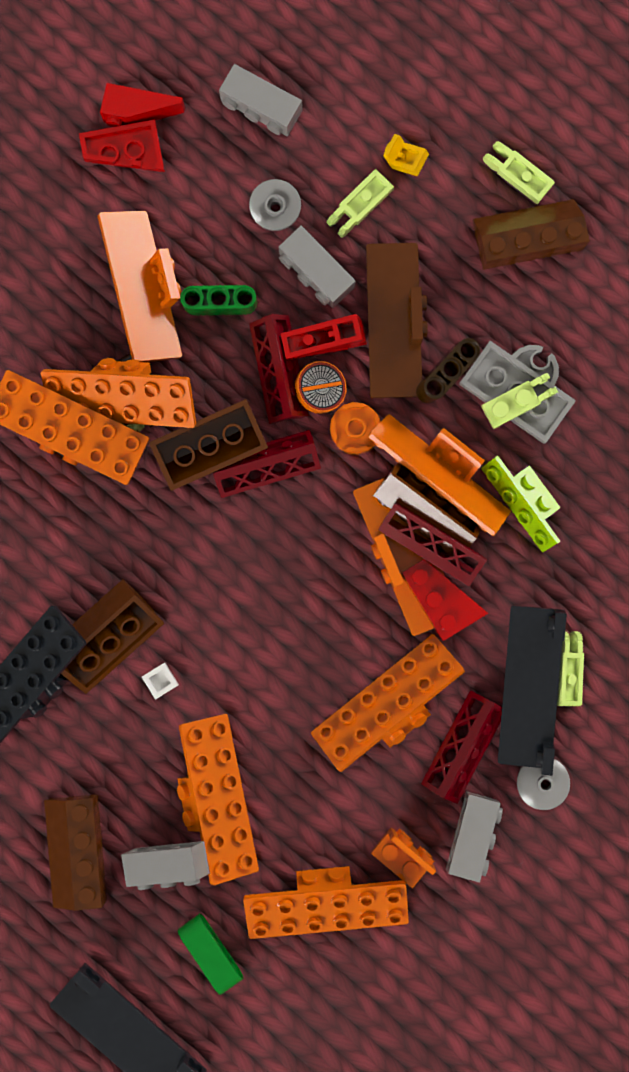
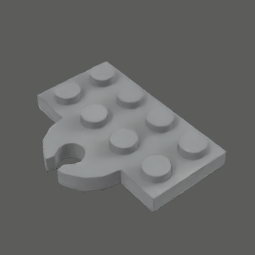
[459,341,576,444]

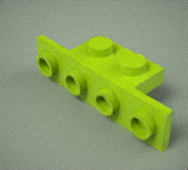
[481,456,560,553]

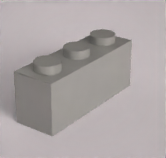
[219,64,302,137]
[279,226,356,308]
[446,791,503,883]
[121,841,210,890]

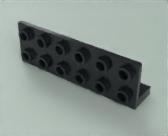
[498,605,567,776]
[50,963,207,1072]

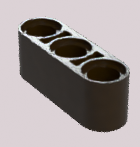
[416,338,480,403]

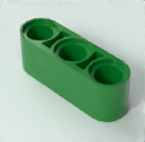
[180,285,257,315]
[177,913,244,995]

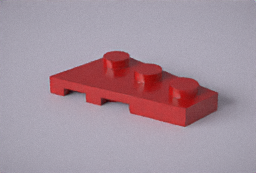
[79,119,165,172]
[401,559,489,641]

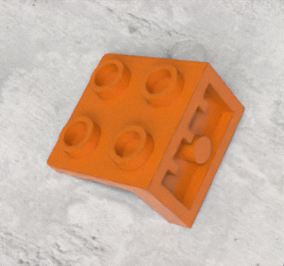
[371,827,436,888]

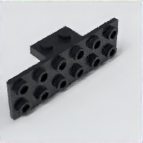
[0,606,87,743]

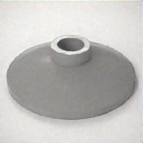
[249,179,301,231]
[517,759,570,810]

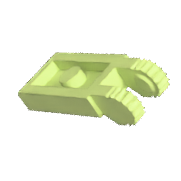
[483,141,555,205]
[326,169,394,238]
[481,373,558,429]
[557,631,584,706]

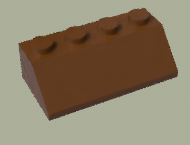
[472,199,590,270]
[149,399,268,491]
[373,462,481,555]
[61,579,165,694]
[44,794,107,911]

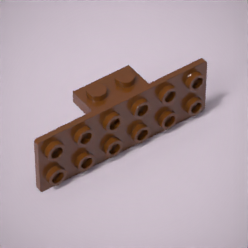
[366,243,428,398]

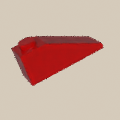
[100,83,185,127]
[280,314,367,360]

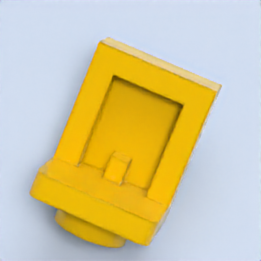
[384,134,429,176]

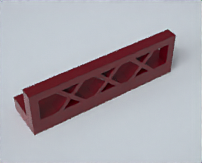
[249,314,309,424]
[213,430,321,498]
[378,502,487,586]
[421,690,502,804]

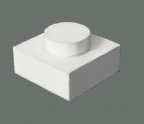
[142,663,179,700]

